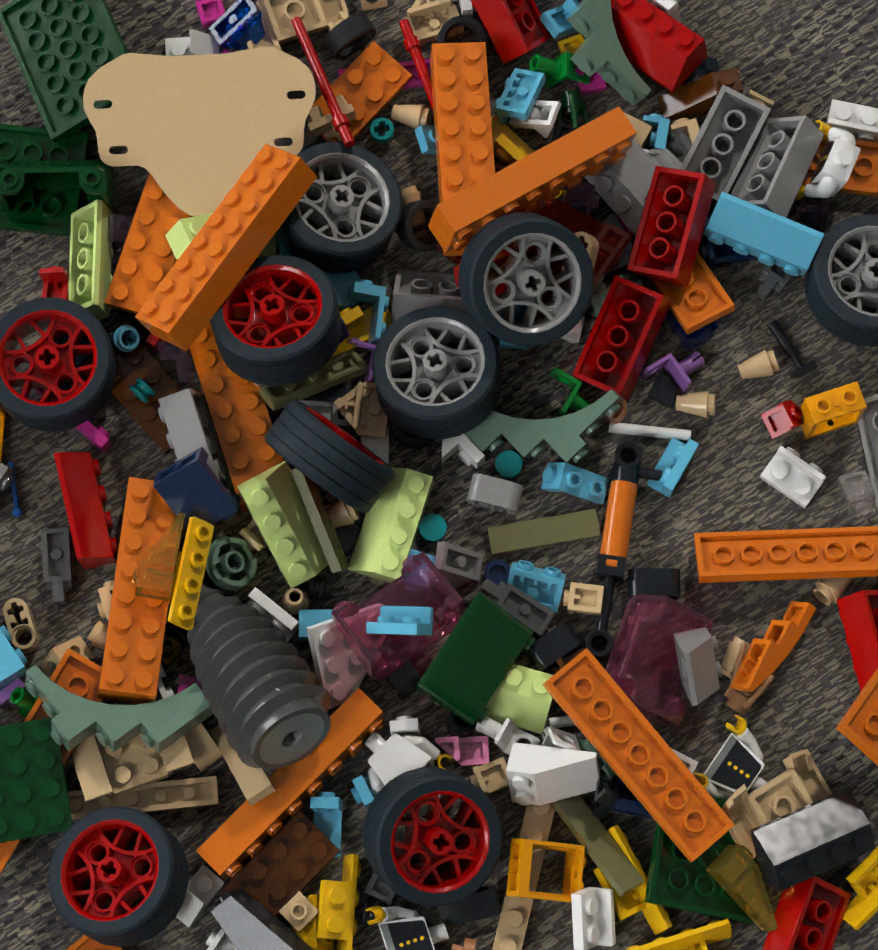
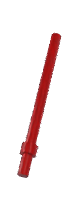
[291,16,355,148]
[399,19,434,113]

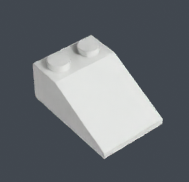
[506,742,601,806]

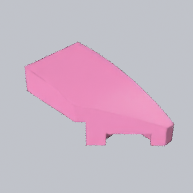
[435,736,490,766]

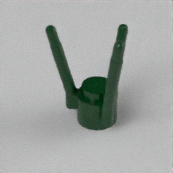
[556,90,590,129]

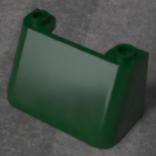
[0,160,115,215]
[416,592,535,726]

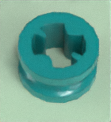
[370,118,394,144]
[129,377,156,404]

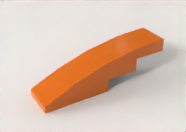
[730,601,816,692]

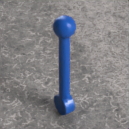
[8,461,23,517]

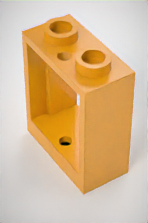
[800,381,867,440]
[506,838,587,903]

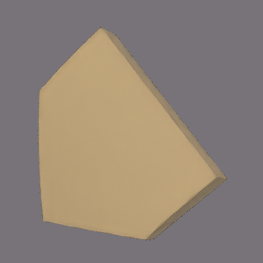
[407,0,464,45]
[333,381,389,440]

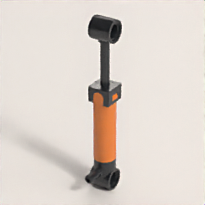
[585,441,662,661]

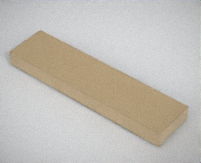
[210,725,276,806]

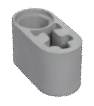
[466,473,523,514]

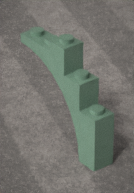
[567,0,651,106]
[449,389,623,464]
[25,665,212,754]

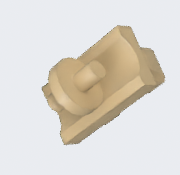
[307,95,357,142]

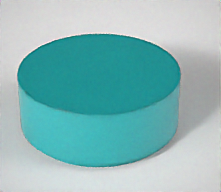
[495,450,523,479]
[419,514,447,543]

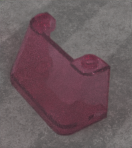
[331,551,464,681]
[606,594,714,726]

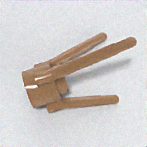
[724,642,774,716]

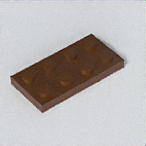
[112,342,182,455]
[220,810,340,917]

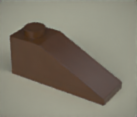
[658,68,743,121]

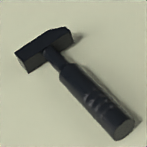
[767,320,818,379]

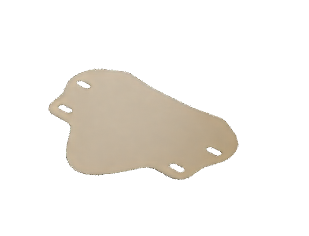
[83,46,316,216]

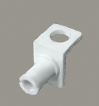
[476,716,541,756]
[541,726,581,750]

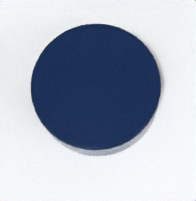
[484,559,511,585]

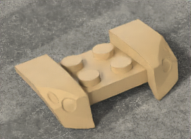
[237,0,350,50]
[72,733,194,802]
[722,749,832,862]

